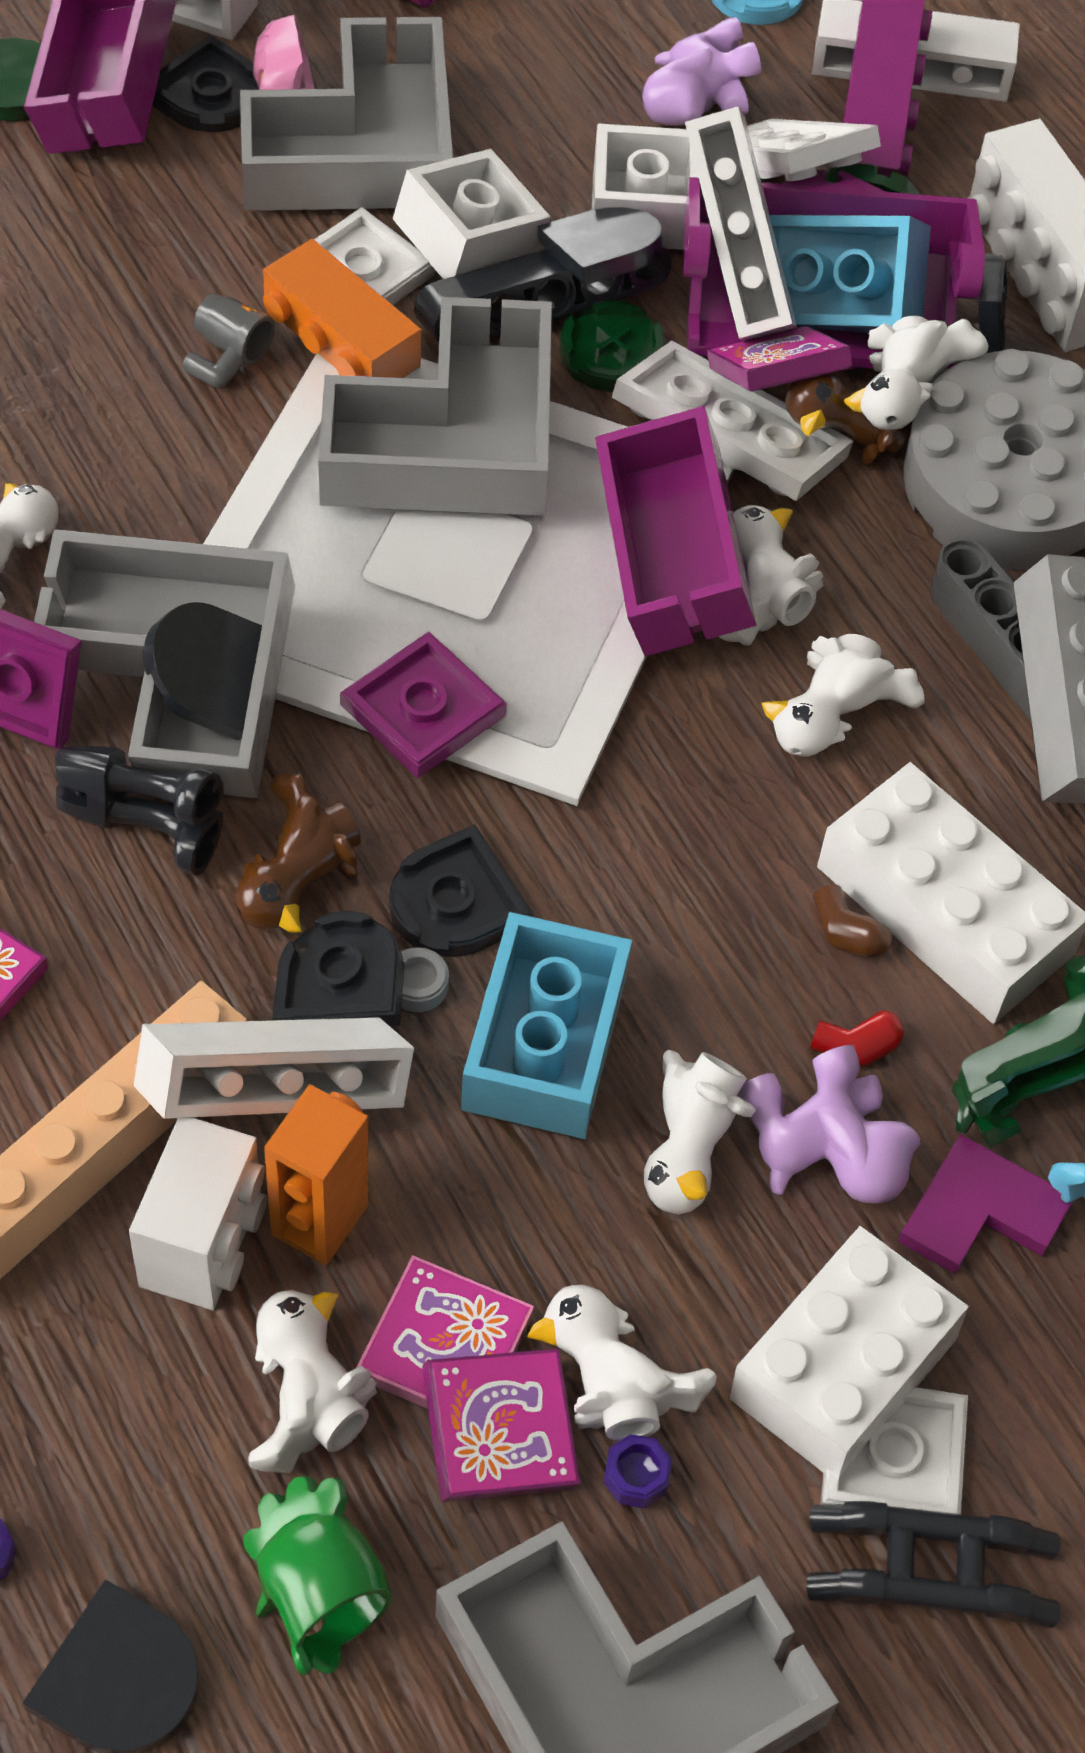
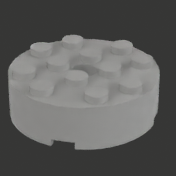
[904,349,1085,570]

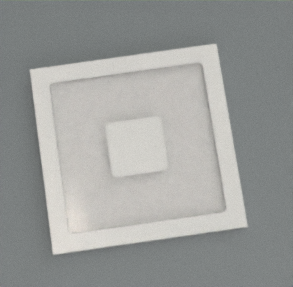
[203,353,734,806]

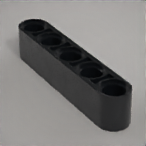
[414,246,672,342]

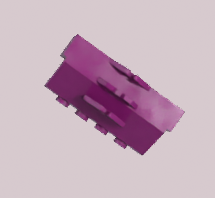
[684,170,985,370]

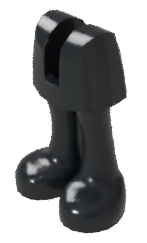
[55,746,224,875]

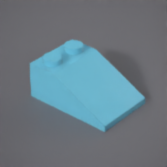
[770,215,931,333]

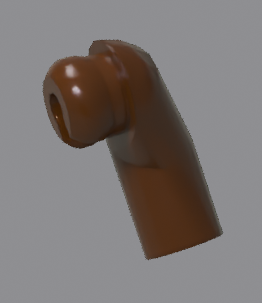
[813,884,892,957]

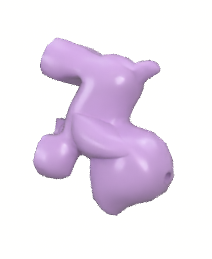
[642,17,761,126]
[739,1045,921,1204]

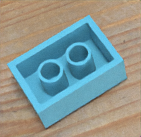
[461,912,632,1139]

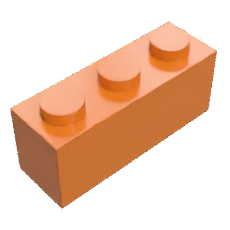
[263,238,421,378]
[264,1084,369,1266]

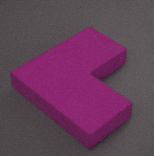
[898,1134,1072,1274]

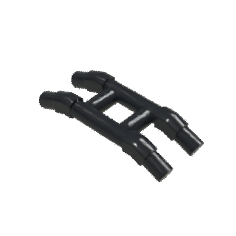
[806,1501,1061,1628]

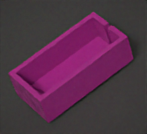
[24,0,176,154]
[595,406,757,656]

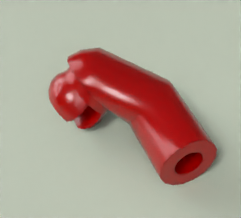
[810,1010,904,1067]

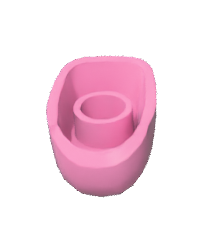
[253,15,315,90]

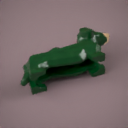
[952,955,1085,1148]

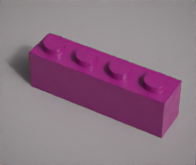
[843,0,933,178]

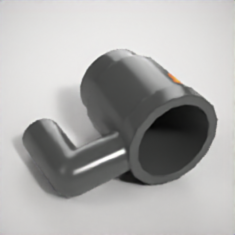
[182,293,275,389]

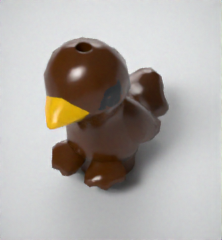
[785,373,913,466]
[235,774,361,933]

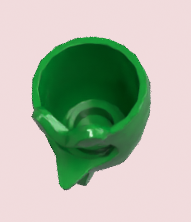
[243,1476,392,1676]

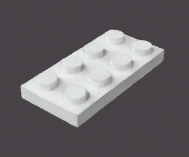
[747,119,881,181]
[612,341,853,501]

